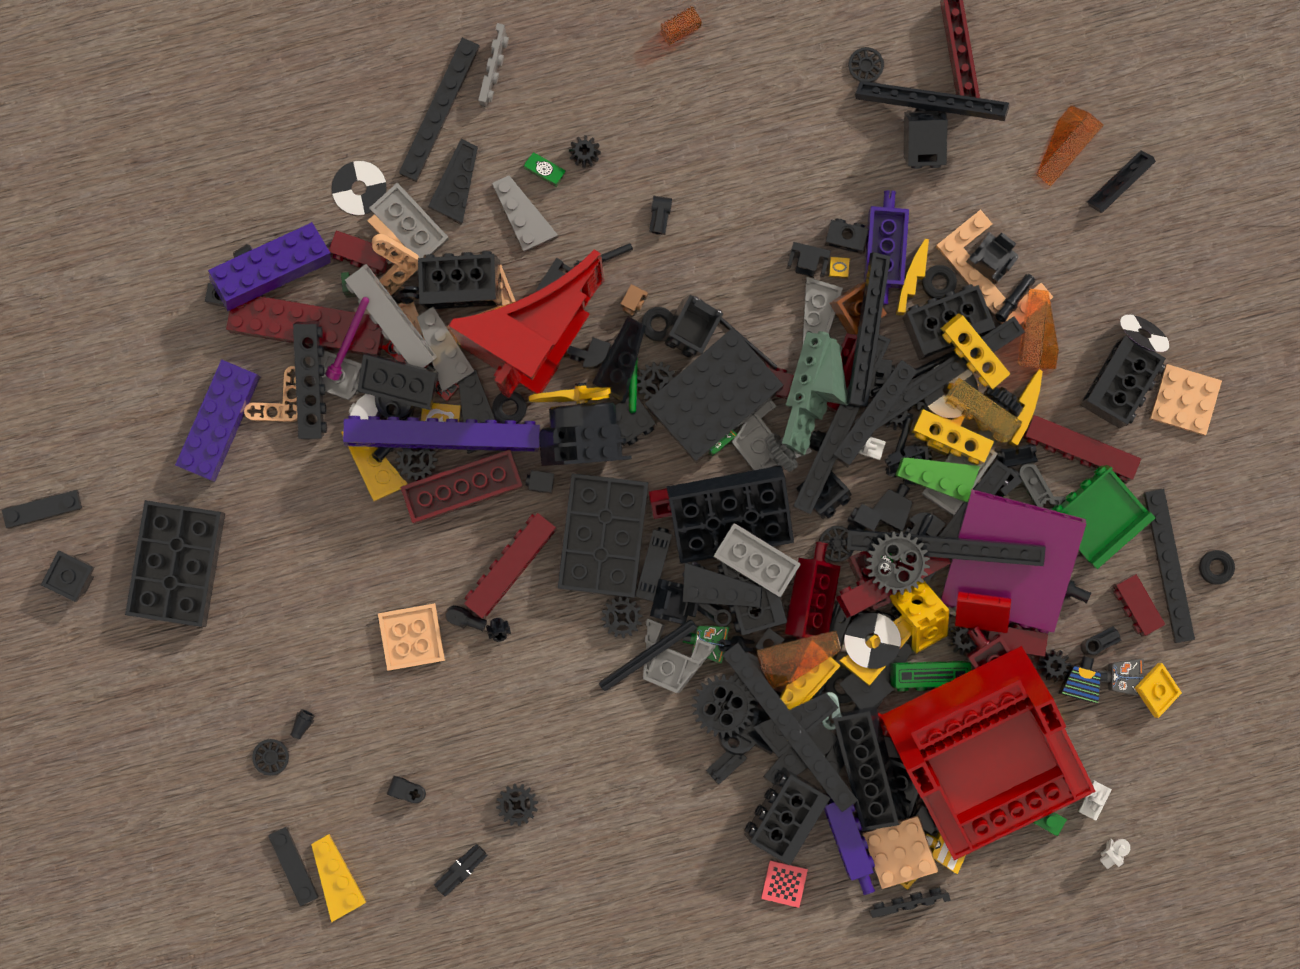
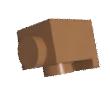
[621,284,648,316]

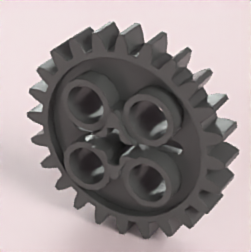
[865,531,930,595]

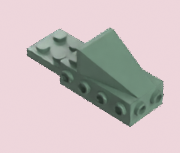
[782,331,848,455]

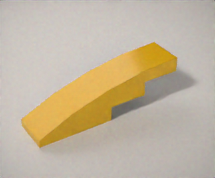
[896,239,929,315]
[1008,369,1043,447]

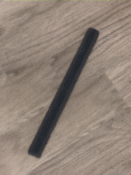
[599,619,697,691]

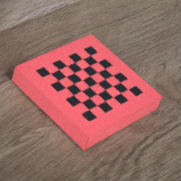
[761,860,808,908]

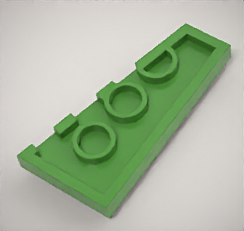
[895,457,980,502]

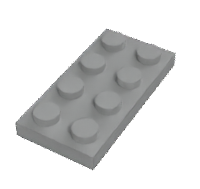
[369,183,449,258]
[922,442,998,516]
[713,523,801,597]

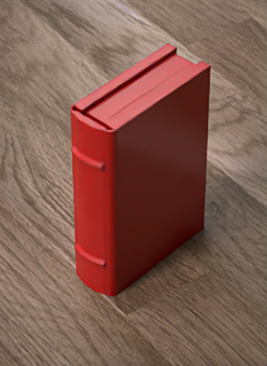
[955,592,1012,633]

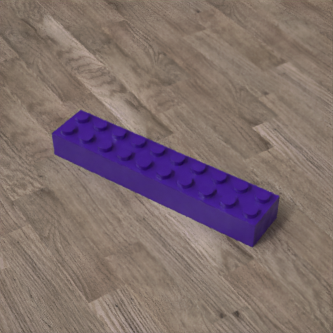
[343,416,540,452]

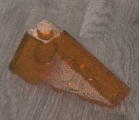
[1036,105,1104,187]
[1018,288,1059,369]
[757,631,841,688]

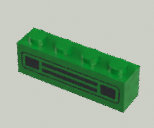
[891,661,971,691]

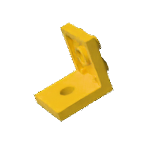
[890,580,949,654]

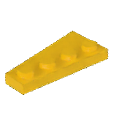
[839,615,912,686]

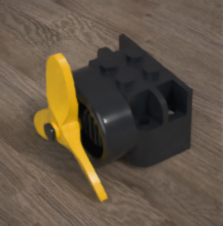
[529,383,632,466]

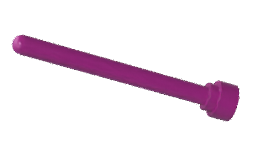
[325,297,369,380]

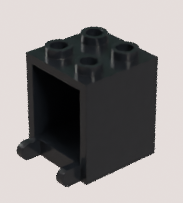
[903,110,948,169]
[661,295,724,358]

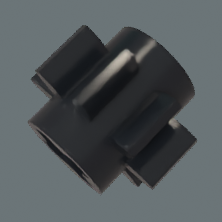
[486,618,511,642]

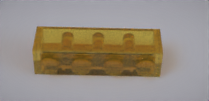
[943,378,1022,443]

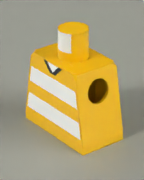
[926,832,966,874]

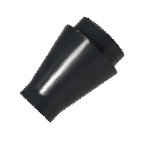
[290,709,315,739]

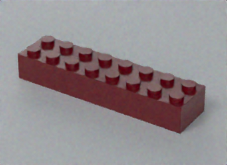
[226,296,384,357]

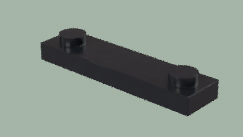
[1087,150,1156,213]
[2,490,82,528]
[268,827,319,906]

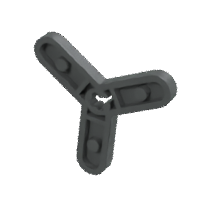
[1018,463,1066,510]

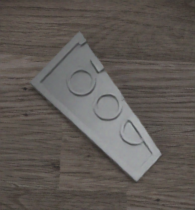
[478,23,509,107]
[492,176,558,252]

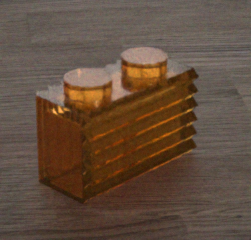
[661,6,702,46]

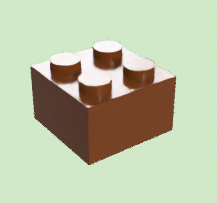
[829,282,887,335]

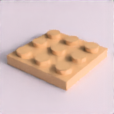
[1149,364,1222,436]
[378,603,445,671]
[863,815,938,889]

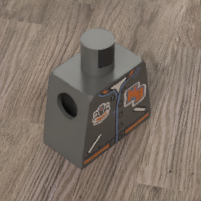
[1098,659,1144,696]

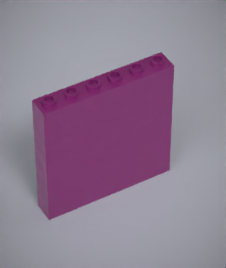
[941,489,1086,633]

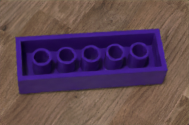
[208,222,331,311]
[175,359,261,482]

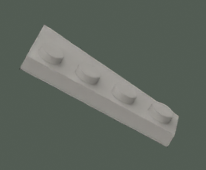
[802,277,843,347]
[417,307,475,392]

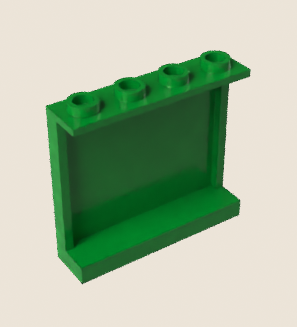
[1052,465,1155,569]

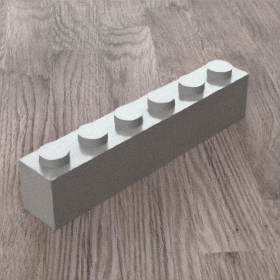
[345,264,437,368]

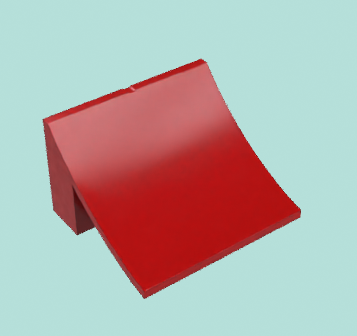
[449,249,604,398]
[881,646,1096,861]

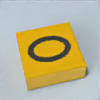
[829,257,850,278]

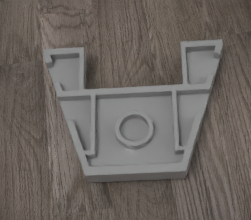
[732,400,812,470]
[643,618,716,693]

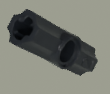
[434,844,488,897]

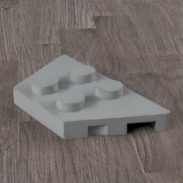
[309,345,362,401]

